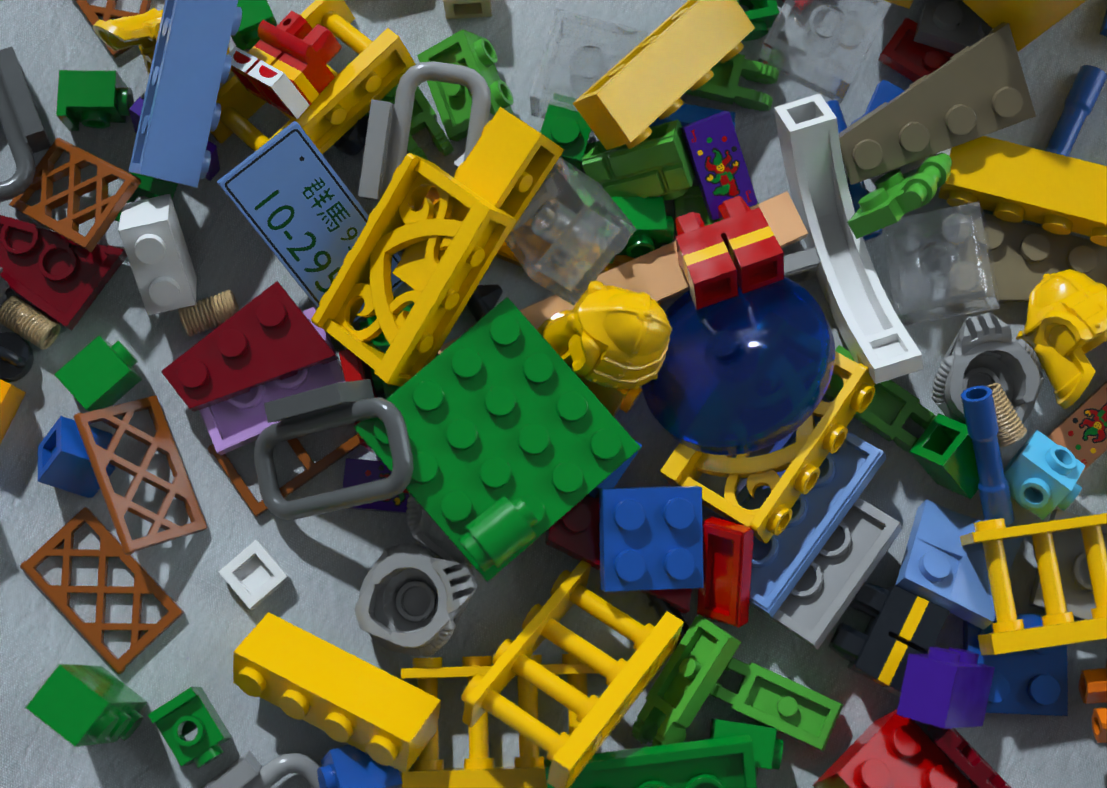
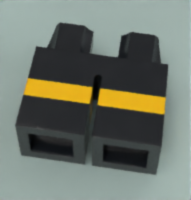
[828,582,950,697]

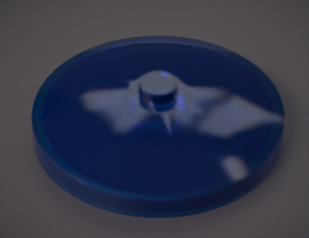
[642,277,835,455]

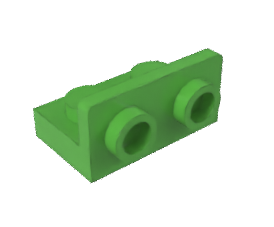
[417,29,514,142]

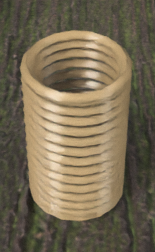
[178,289,239,337]
[0,296,60,350]
[987,383,1027,447]

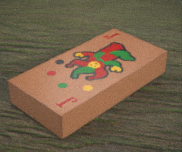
[1047,381,1107,472]

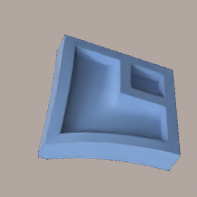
[895,499,1024,630]

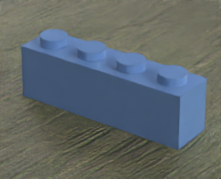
[128,0,242,188]

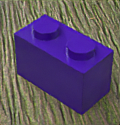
[896,646,995,729]

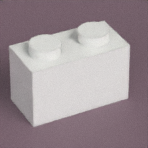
[118,194,197,315]

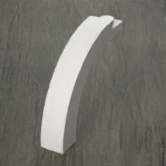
[774,93,923,384]

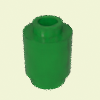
[458,496,538,572]

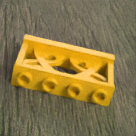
[311,153,516,387]
[660,313,875,544]

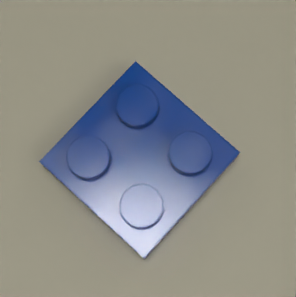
[599,486,704,592]
[963,613,1068,716]

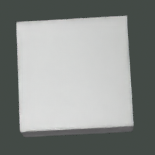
[219,539,290,610]

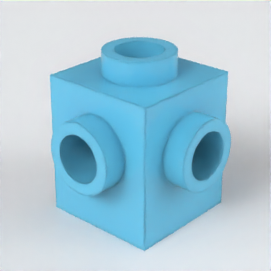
[1004,430,1086,520]

